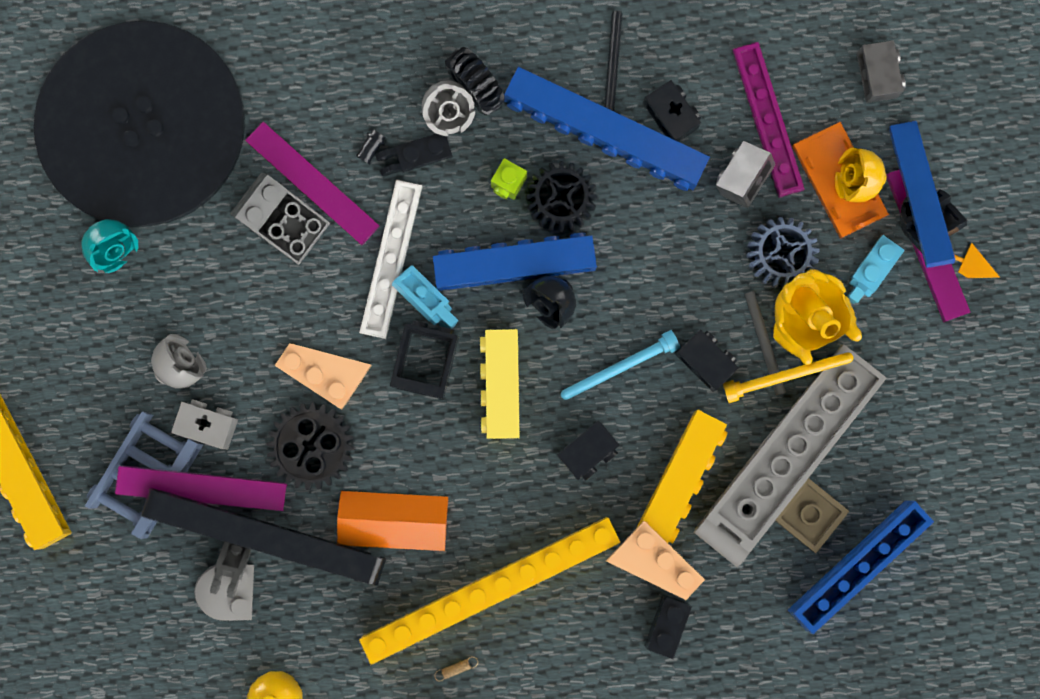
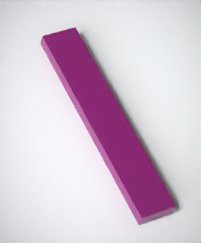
[733,42,805,198]
[245,122,380,246]
[886,169,971,322]
[115,465,287,511]

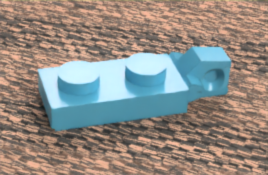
[847,235,904,304]
[392,265,458,329]

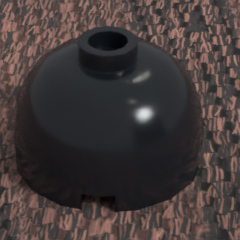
[522,275,577,329]

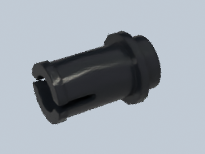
[355,129,386,165]

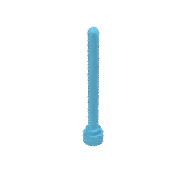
[561,330,681,400]

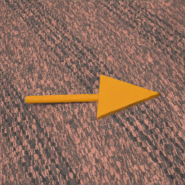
[954,243,1000,278]

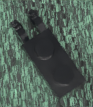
[375,133,453,177]

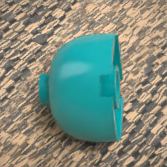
[81,219,138,273]

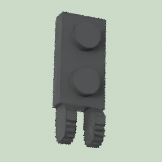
[210,541,252,598]

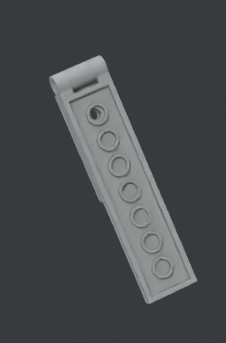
[694,344,886,567]

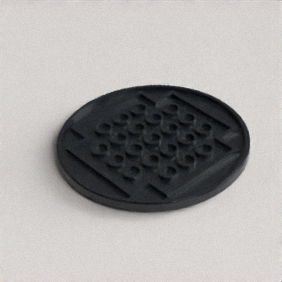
[34,21,245,227]

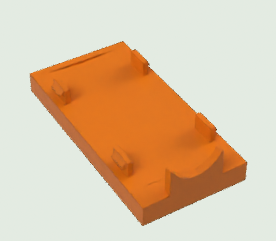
[792,122,889,239]

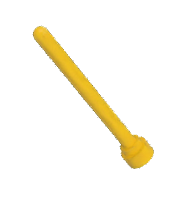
[723,352,853,403]

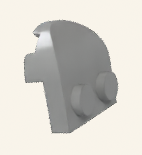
[194,564,254,621]

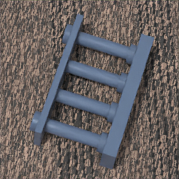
[85,411,203,539]

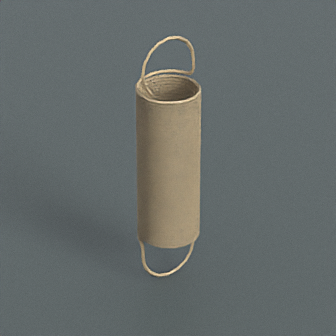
[435,657,478,681]

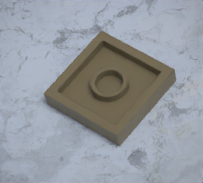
[775,478,849,553]

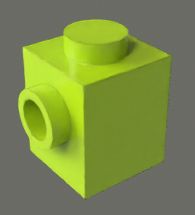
[491,158,527,200]

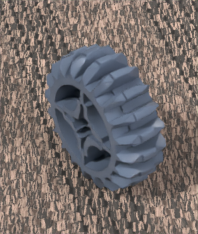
[746,217,819,288]

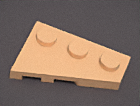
[275,343,372,410]
[606,521,705,600]

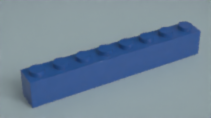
[504,67,710,191]

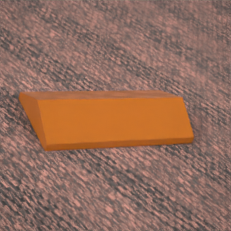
[337,491,448,551]

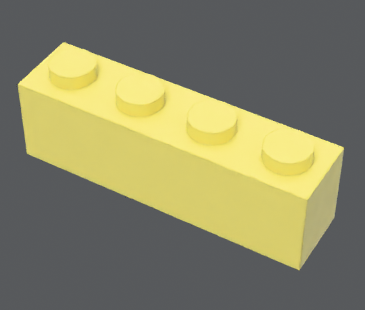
[480,329,519,439]

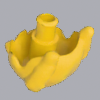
[773,269,862,365]

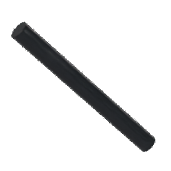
[604,11,622,111]

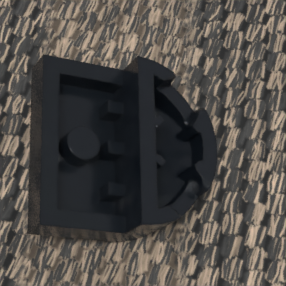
[900,189,968,253]

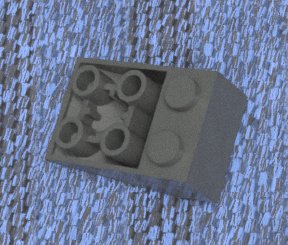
[230,172,330,265]

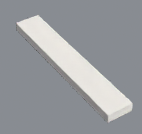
[359,180,422,339]

